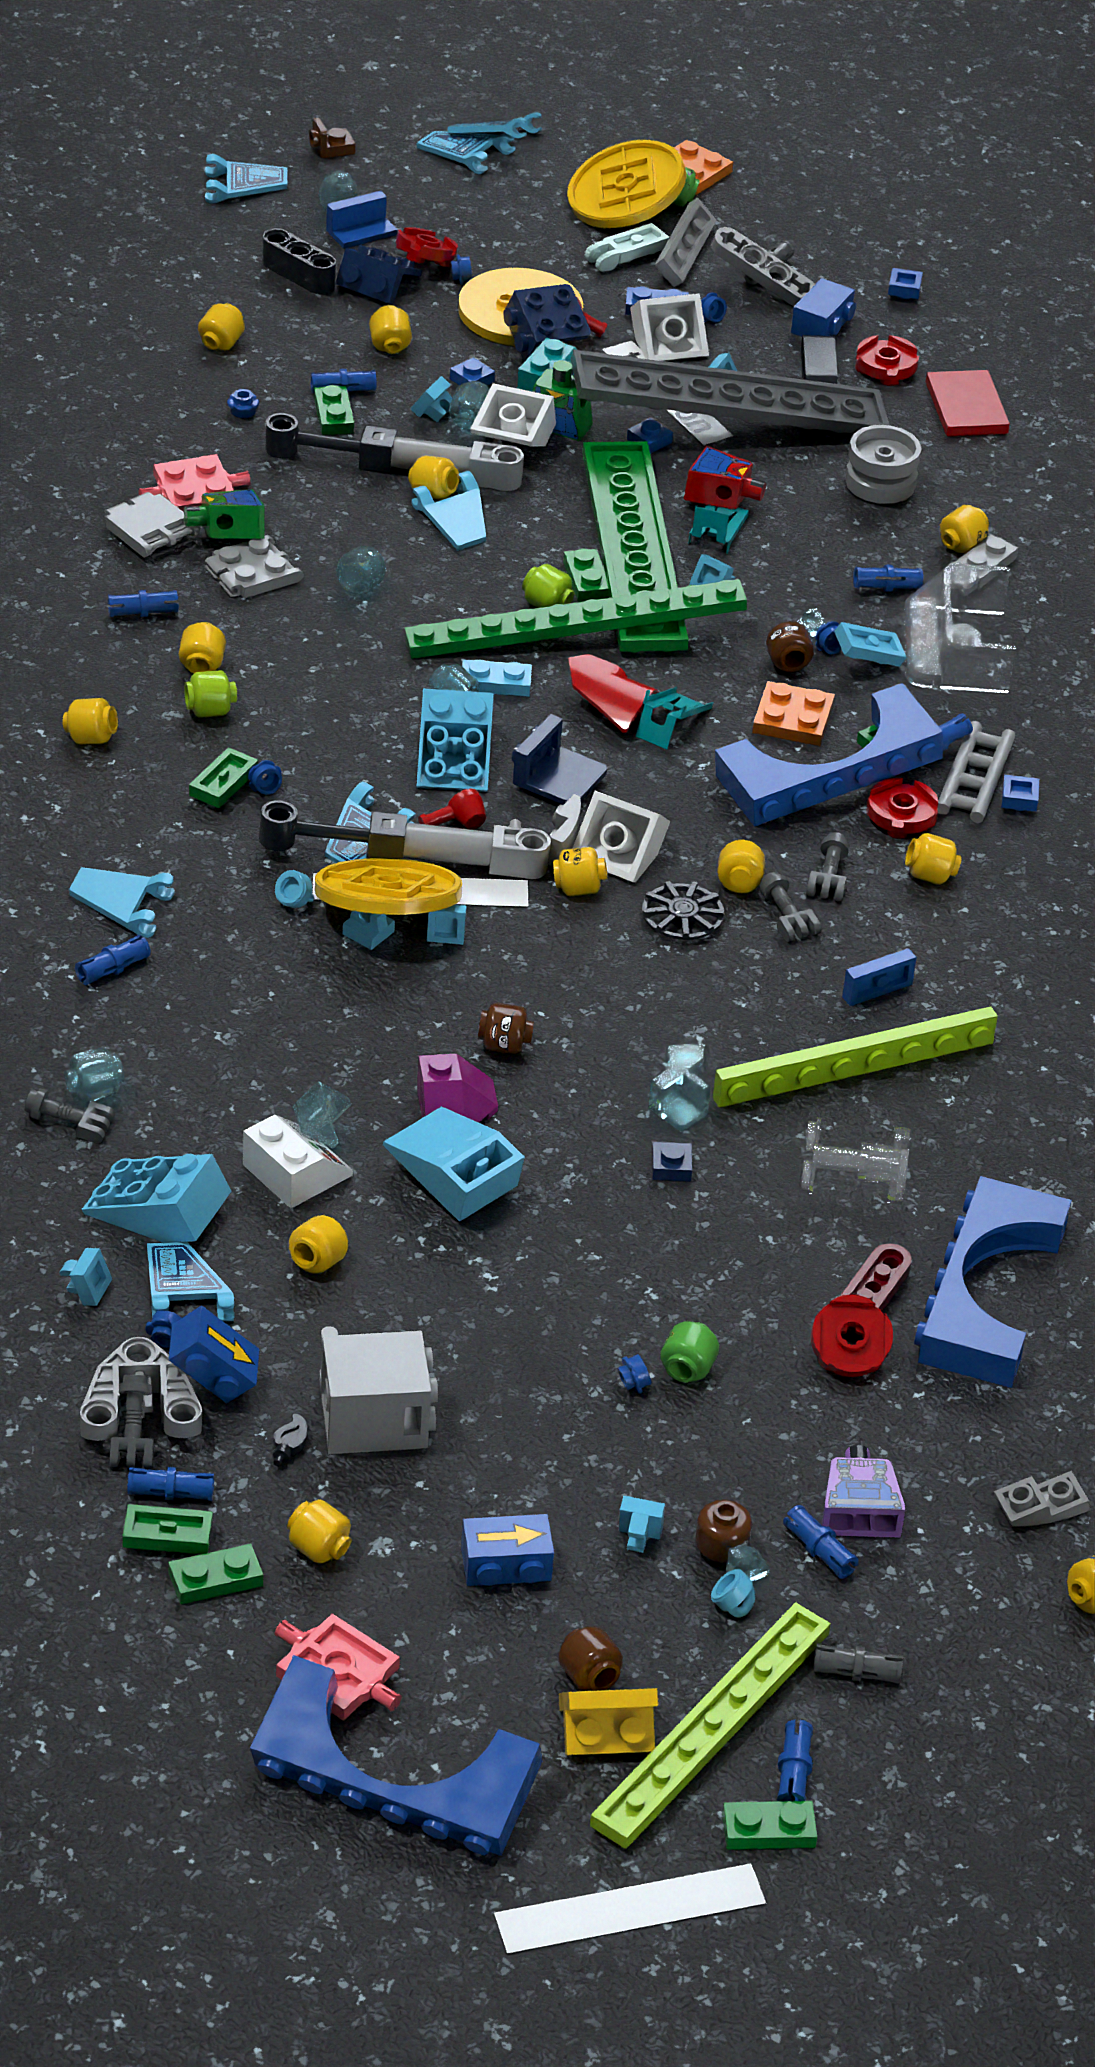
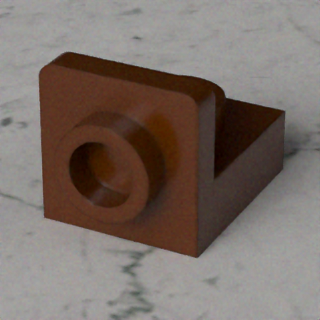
[309,118,356,159]

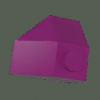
[417,1054,498,1123]

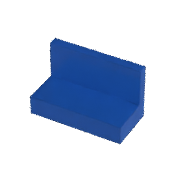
[326,191,397,249]

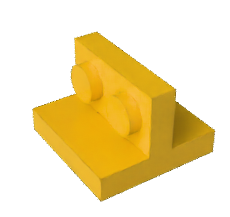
[559,1688,658,1755]

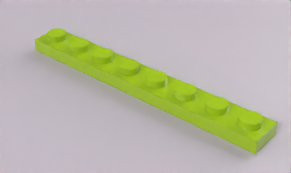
[713,1006,998,1108]
[590,1602,831,1849]

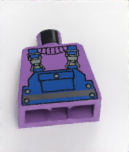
[822,1445,905,1538]

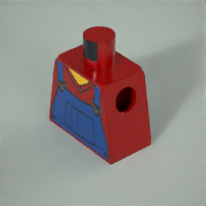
[683,446,766,509]

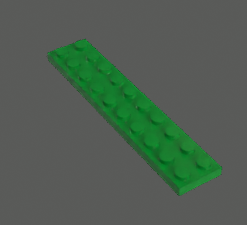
[582,441,689,652]

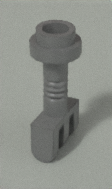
[806,832,850,902]
[760,872,822,942]
[24,1088,115,1143]
[110,1375,154,1469]

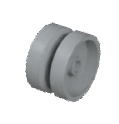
[845,425,922,504]

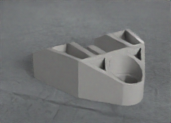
[80,1337,202,1440]

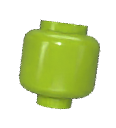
[522,564,575,608]
[184,670,237,718]

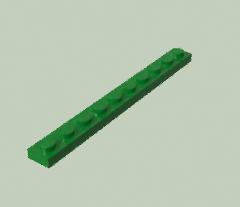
[405,579,747,659]

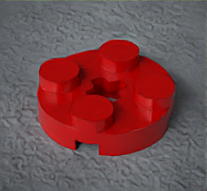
[396,227,458,267]
[855,335,919,386]
[866,778,938,839]
[811,1295,893,1377]

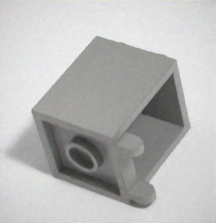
[319,1326,438,1454]

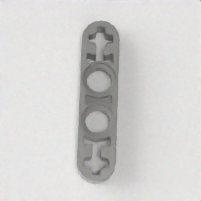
[711,227,815,306]

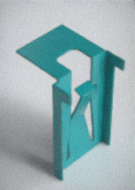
[688,505,749,554]
[636,687,714,749]

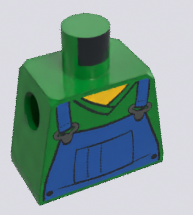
[532,360,593,442]
[184,489,265,539]

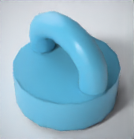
[275,870,315,908]
[711,1569,755,1618]

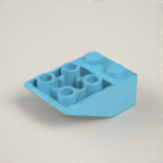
[416,688,494,792]
[383,1106,525,1222]
[82,1154,231,1243]

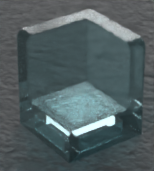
[648,1063,711,1131]
[292,1081,351,1148]

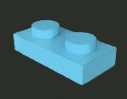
[834,622,907,667]
[460,659,532,697]

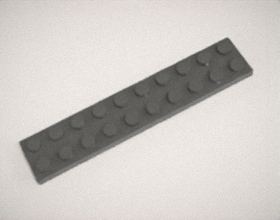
[570,349,890,434]

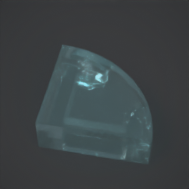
[797,608,827,640]
[666,1043,705,1081]
[726,1546,770,1581]

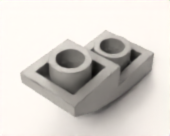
[548,794,581,867]
[994,1471,1090,1527]

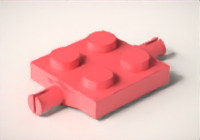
[139,454,251,512]
[275,1614,402,1721]

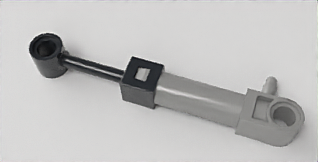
[265,413,524,491]
[259,800,551,879]

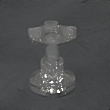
[801,1117,911,1205]

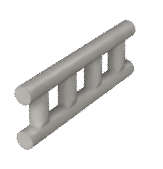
[938,721,1016,823]

